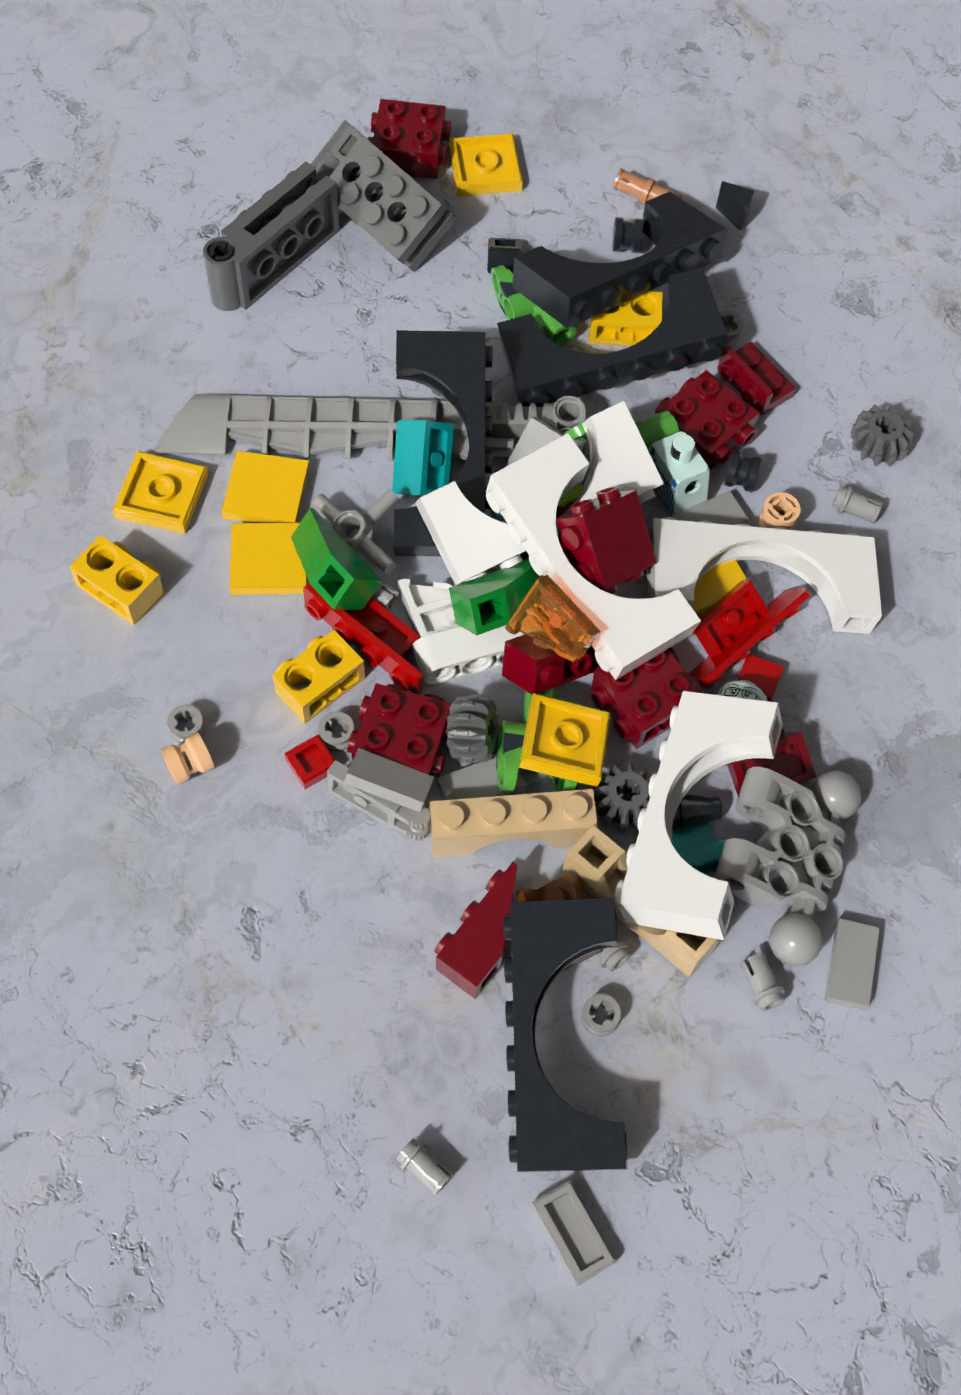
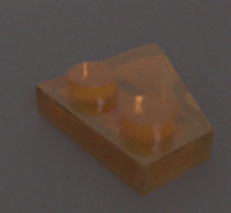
[505,574,601,662]

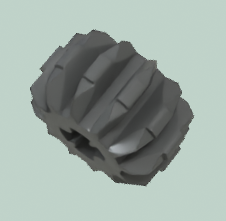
[850,404,914,467]
[445,695,500,763]
[593,762,650,833]

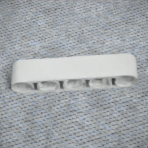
[412,601,575,685]

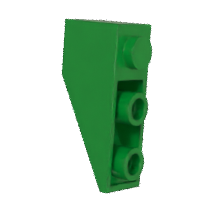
[291,508,382,611]
[449,559,551,636]

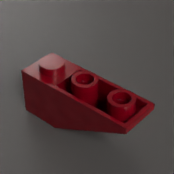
[502,629,599,695]
[434,862,518,999]

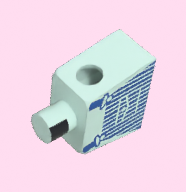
[648,431,710,516]

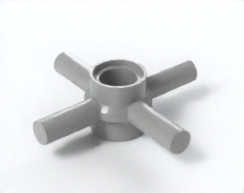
[313,489,399,574]

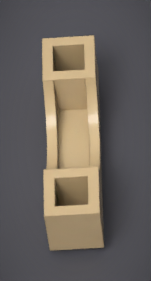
[429,789,598,857]
[562,825,719,978]

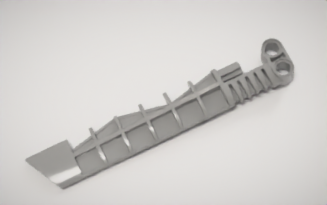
[155,394,586,461]

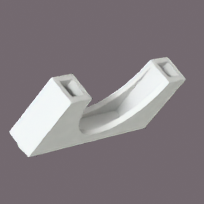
[415,401,664,585]
[486,433,701,680]
[646,517,882,634]
[615,691,783,940]

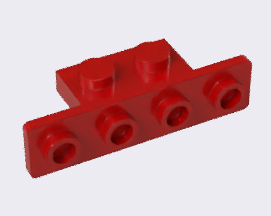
[688,580,810,687]
[303,583,423,694]

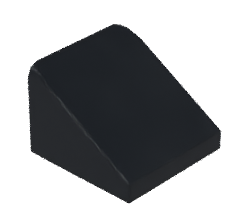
[716,181,754,230]
[487,237,522,274]

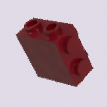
[367,99,451,179]
[655,370,759,471]
[556,486,657,594]
[590,647,703,750]
[347,683,452,777]

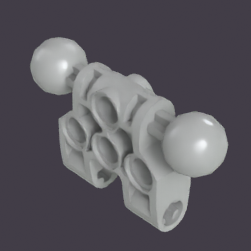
[714,767,861,966]

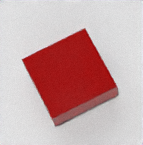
[737,654,784,702]
[284,734,335,790]

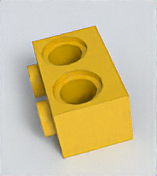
[588,291,663,346]
[70,535,164,625]
[272,630,365,724]

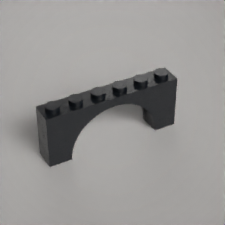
[512,191,726,328]
[497,267,727,407]
[393,330,493,557]
[503,898,628,1172]

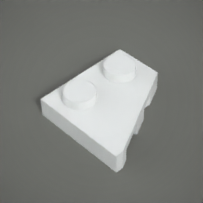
[398,579,459,638]

